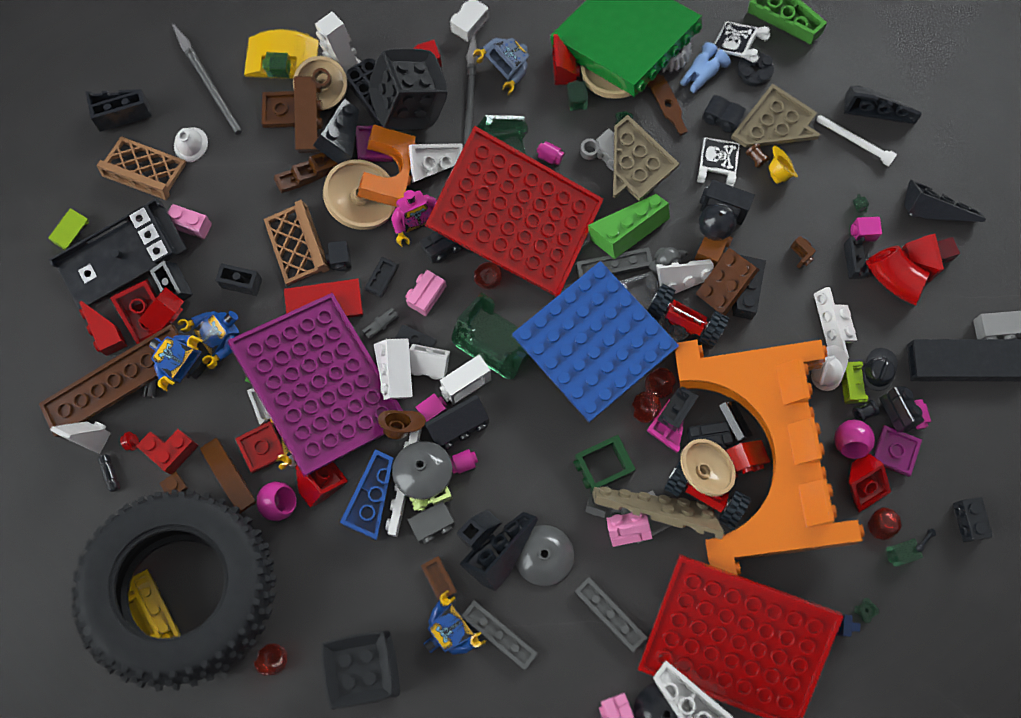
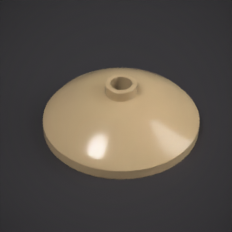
[293,56,347,110]
[681,439,736,496]

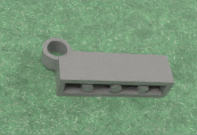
[580,128,651,197]
[973,311,1021,339]

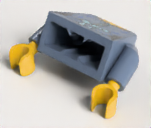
[473,38,529,95]

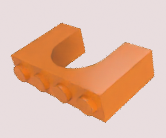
[357,125,416,207]

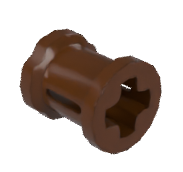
[746,143,770,168]

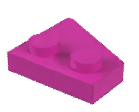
[647,399,684,453]

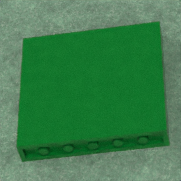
[550,0,702,97]

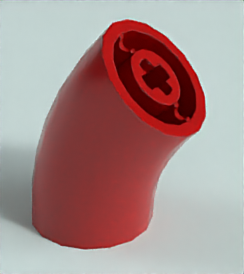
[866,245,931,306]

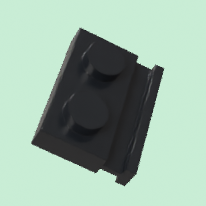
[719,401,753,441]

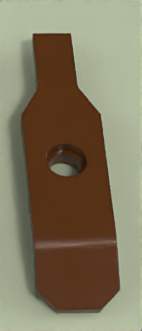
[647,74,688,135]

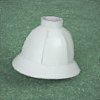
[174,127,208,162]

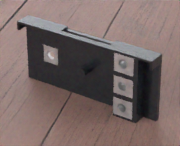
[48,198,188,310]

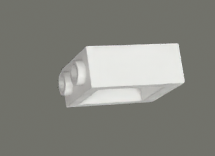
[440,354,491,405]

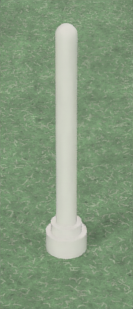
[816,115,897,167]

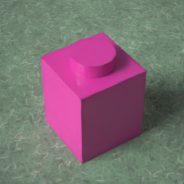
[850,217,882,242]
[416,393,447,422]

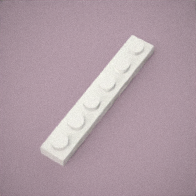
[385,429,422,537]

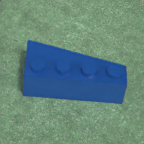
[340,449,393,541]

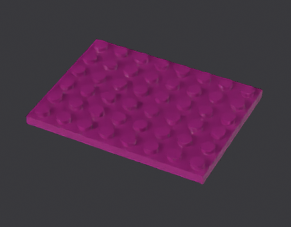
[228,293,403,477]

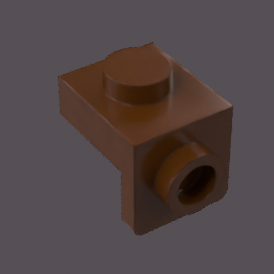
[791,236,816,269]

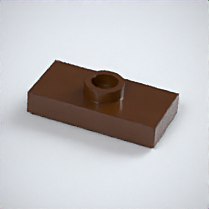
[421,556,458,601]

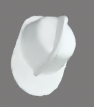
[811,345,848,391]

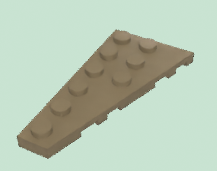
[593,487,724,540]

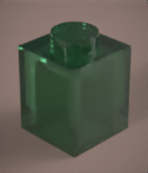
[262,52,291,78]
[567,81,588,111]
[886,538,923,567]

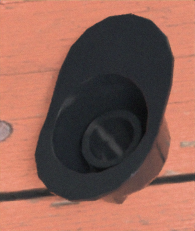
[862,347,898,391]

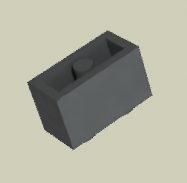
[408,501,455,544]

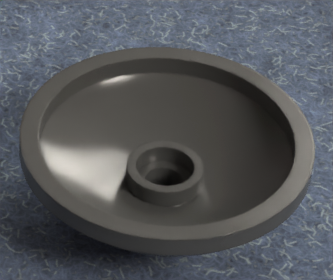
[392,441,453,500]
[515,525,574,586]

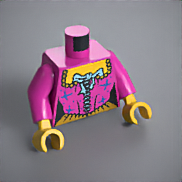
[391,190,437,247]

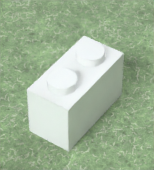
[450,0,489,42]
[409,344,450,379]

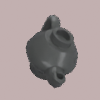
[649,247,689,273]

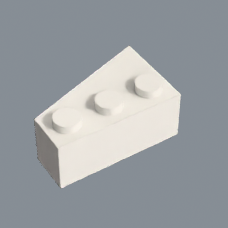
[315,11,361,77]
[374,339,413,400]

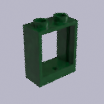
[573,435,636,493]

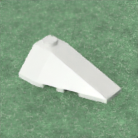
[50,421,111,454]
[653,661,734,718]

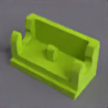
[48,208,89,250]
[841,362,868,404]

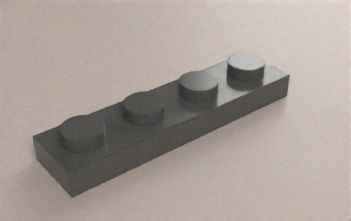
[576,247,653,278]
[574,577,647,652]
[461,601,538,670]

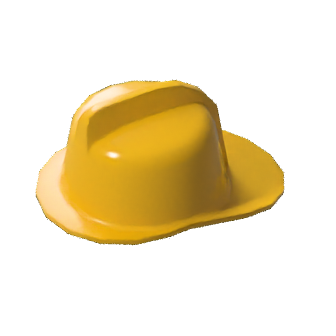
[769,146,798,184]

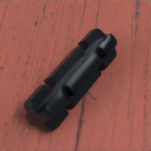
[98,454,120,492]

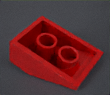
[110,279,157,344]

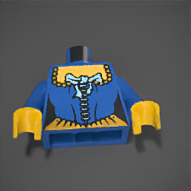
[177,311,239,369]
[150,335,203,392]
[423,590,486,654]

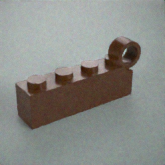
[294,68,332,153]

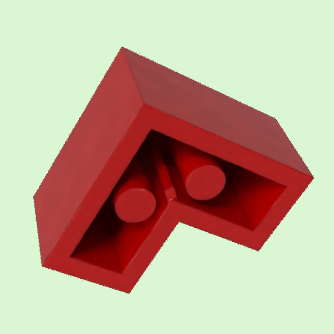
[138,287,184,333]
[136,429,199,475]
[725,440,770,478]

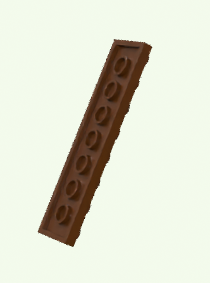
[39,324,179,438]

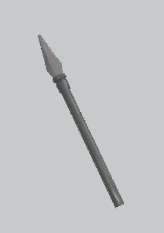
[173,24,242,134]
[464,34,478,145]

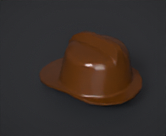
[378,410,426,439]

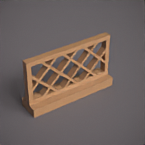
[97,137,186,200]
[264,200,330,285]

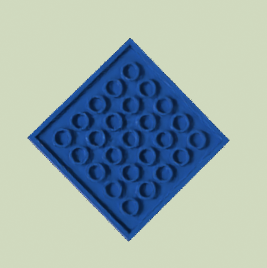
[512,261,679,423]

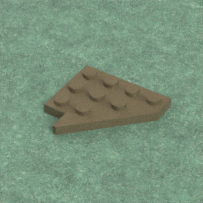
[731,83,820,148]
[613,115,680,201]

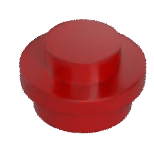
[120,431,139,451]

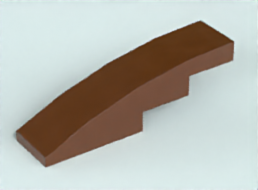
[274,153,338,194]
[200,437,256,514]

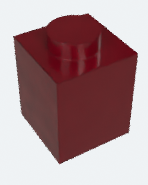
[937,237,960,263]

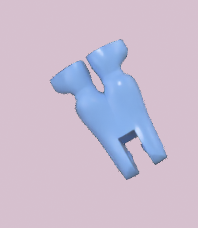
[680,42,731,93]

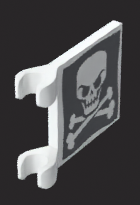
[714,21,770,62]
[697,137,740,186]

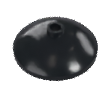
[633,682,678,718]

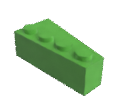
[748,0,827,45]
[588,194,670,259]

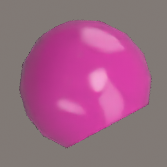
[834,420,875,459]
[256,481,296,521]

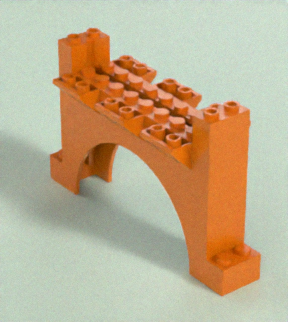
[674,340,864,576]

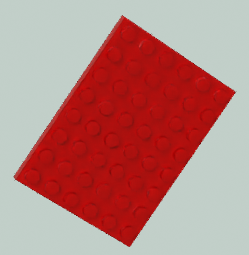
[424,126,604,297]
[638,555,843,718]

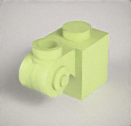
[409,486,452,511]

